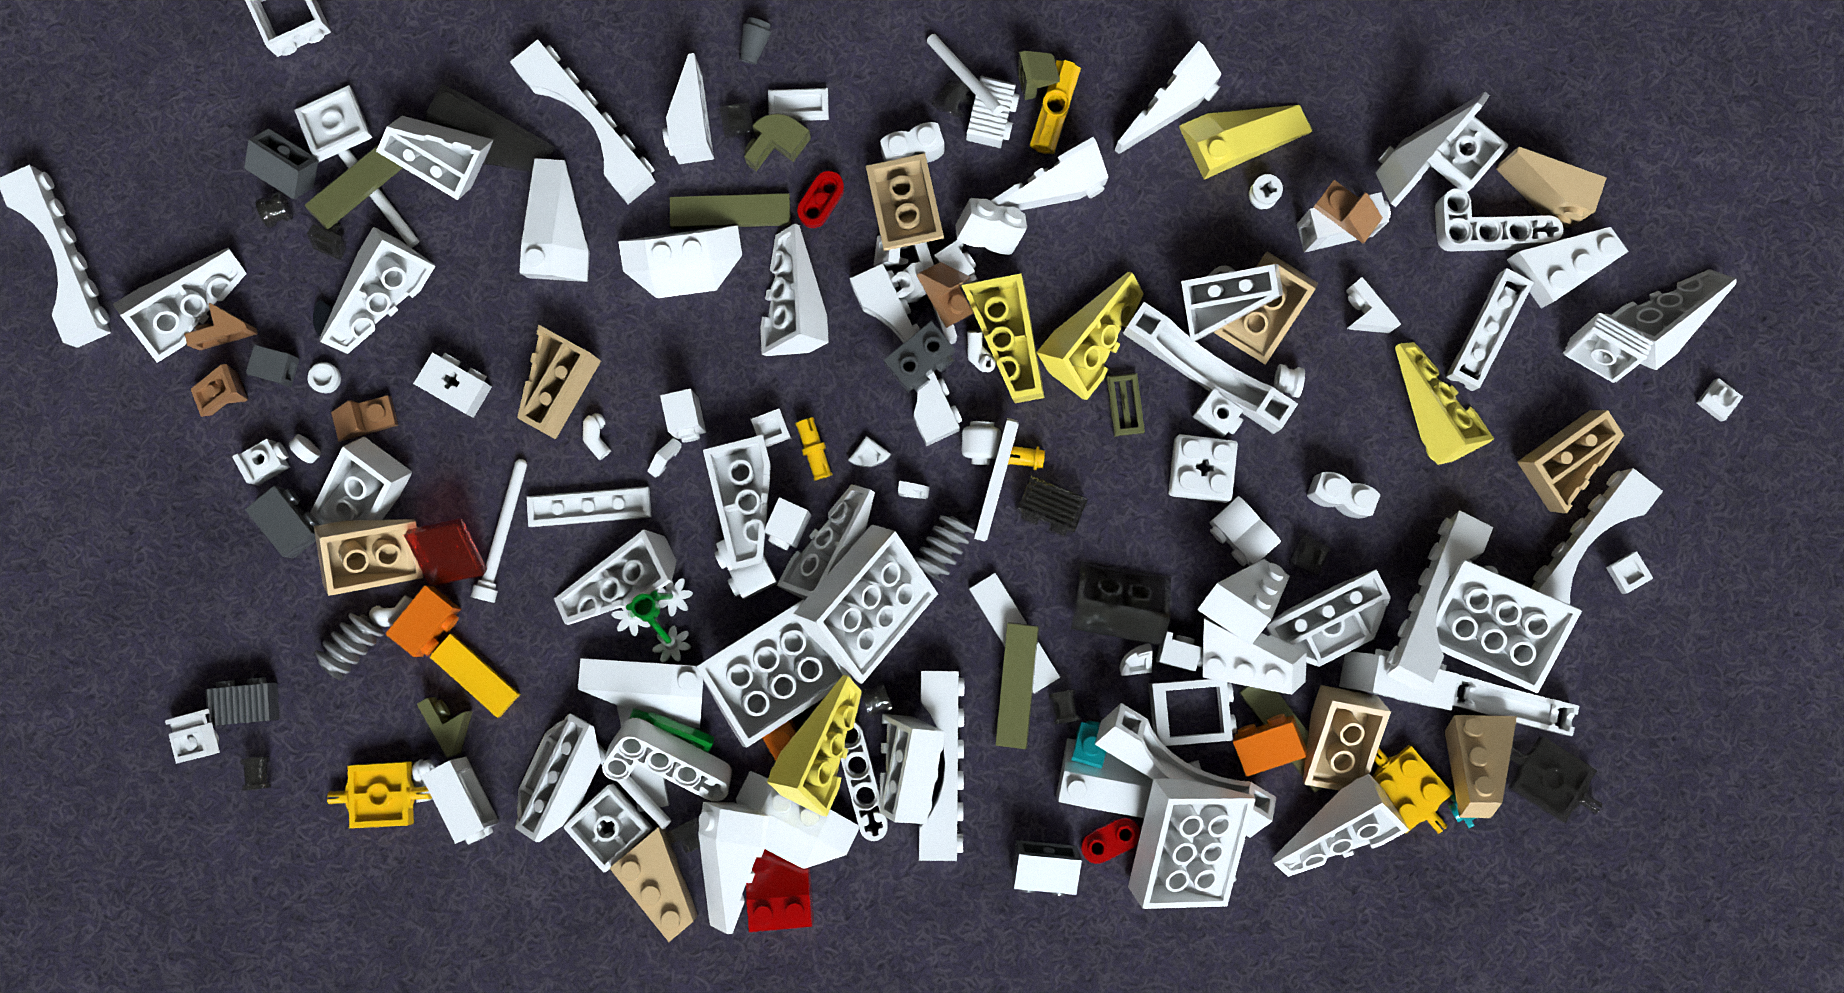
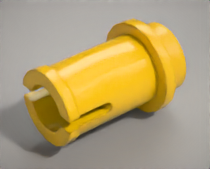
[1008,446,1045,471]

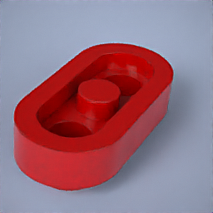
[797,171,844,228]
[1081,818,1140,864]

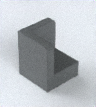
[246,345,300,388]

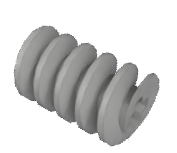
[914,516,976,583]
[314,613,384,681]

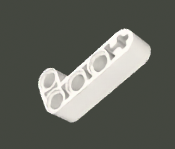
[1435,188,1564,251]
[602,718,732,801]
[841,721,888,841]

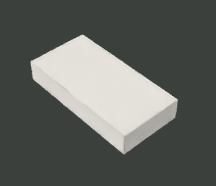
[768,88,829,121]

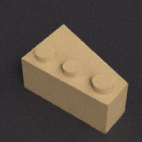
[517,325,601,439]
[1518,410,1624,513]
[1445,715,1517,818]
[609,826,698,942]

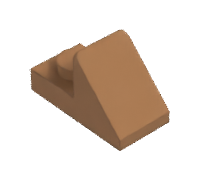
[1313,180,1383,243]
[917,262,973,328]
[184,303,258,351]
[191,364,248,417]
[331,395,399,442]

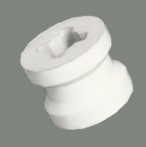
[1249,174,1283,209]
[1273,364,1305,398]

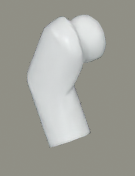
[967,330,996,372]
[583,413,611,460]
[369,595,412,627]
[412,759,435,803]

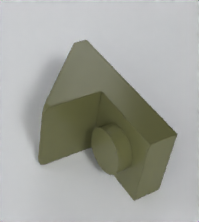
[1017,51,1060,100]
[417,697,472,758]

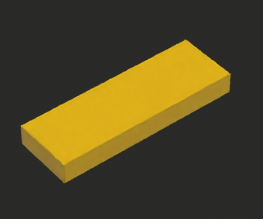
[430,634,520,718]

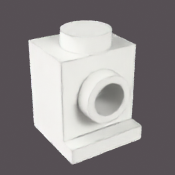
[934,240,978,289]
[1192,388,1243,437]
[232,439,290,486]
[1156,631,1203,671]

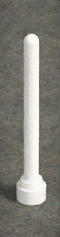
[470,459,527,603]

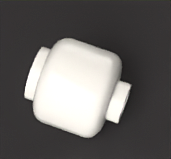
[962,421,1001,465]

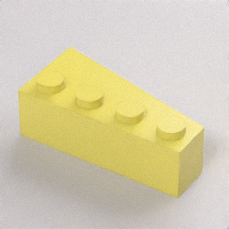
[961,273,1045,403]

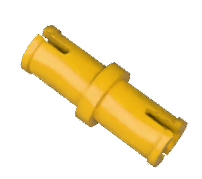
[795,417,833,481]

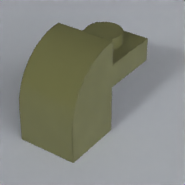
[744,114,811,172]

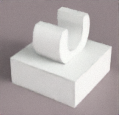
[874,236,910,268]
[891,262,927,303]
[1697,378,1743,422]
[751,409,791,447]
[1606,552,1653,594]

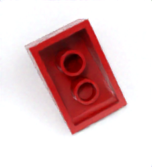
[746,849,814,932]

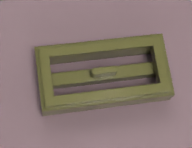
[1106,373,1145,437]

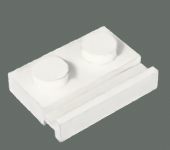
[165,709,220,764]

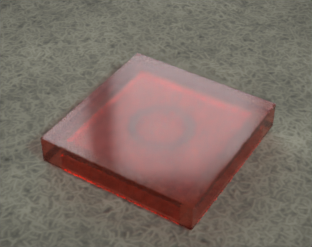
[404,518,487,586]

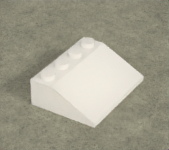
[793,525,938,684]
[1436,559,1582,693]
[696,599,852,748]
[1128,779,1255,909]

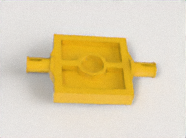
[1372,745,1453,834]
[327,762,432,828]

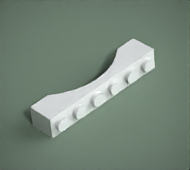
[510,40,655,204]
[0,165,111,348]
[850,264,962,446]
[1123,302,1298,434]
[1531,468,1663,605]
[1387,510,1493,692]
[919,671,964,861]
[1095,703,1276,838]

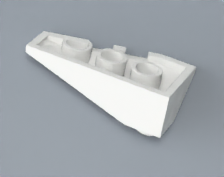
[113,248,246,363]
[578,658,703,728]
[1056,738,1153,818]
[698,802,770,934]

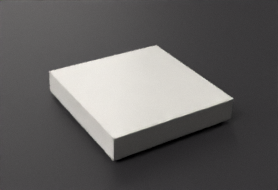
[295,85,372,162]

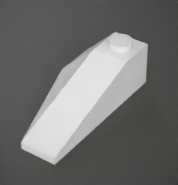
[1115,41,1221,154]
[1376,92,1490,207]
[991,137,1108,210]
[520,158,590,282]
[760,224,829,356]
[319,227,435,354]
[1612,269,1736,370]
[703,435,771,570]
[777,484,875,600]
[554,530,677,625]
[1272,774,1409,877]

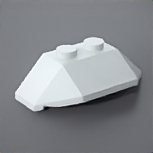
[618,225,742,298]
[1266,570,1391,667]
[515,714,601,842]
[736,771,859,869]

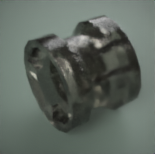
[255,191,293,228]
[860,681,893,718]

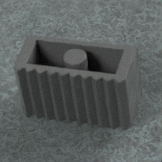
[205,677,280,726]

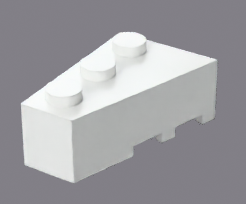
[376,116,493,200]
[1507,227,1629,309]
[1181,264,1283,342]
[1197,559,1290,645]
[1203,617,1307,695]
[1339,649,1458,710]
[879,714,945,824]

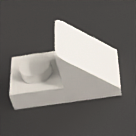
[1346,277,1401,333]

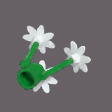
[611,578,693,663]

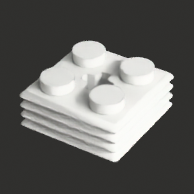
[1430,116,1508,192]
[1563,313,1653,383]
[1169,434,1238,503]
[564,784,653,872]

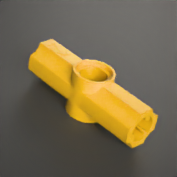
[1030,60,1081,154]

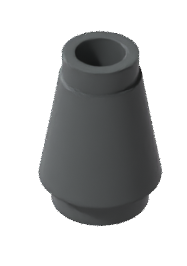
[739,17,772,65]

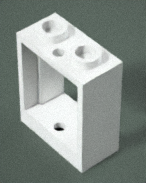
[245,0,331,57]
[1296,192,1391,253]
[1149,679,1237,746]
[421,757,499,845]

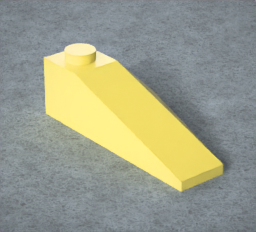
[1179,105,1312,179]
[1036,272,1144,400]
[1395,342,1494,465]
[767,675,862,817]

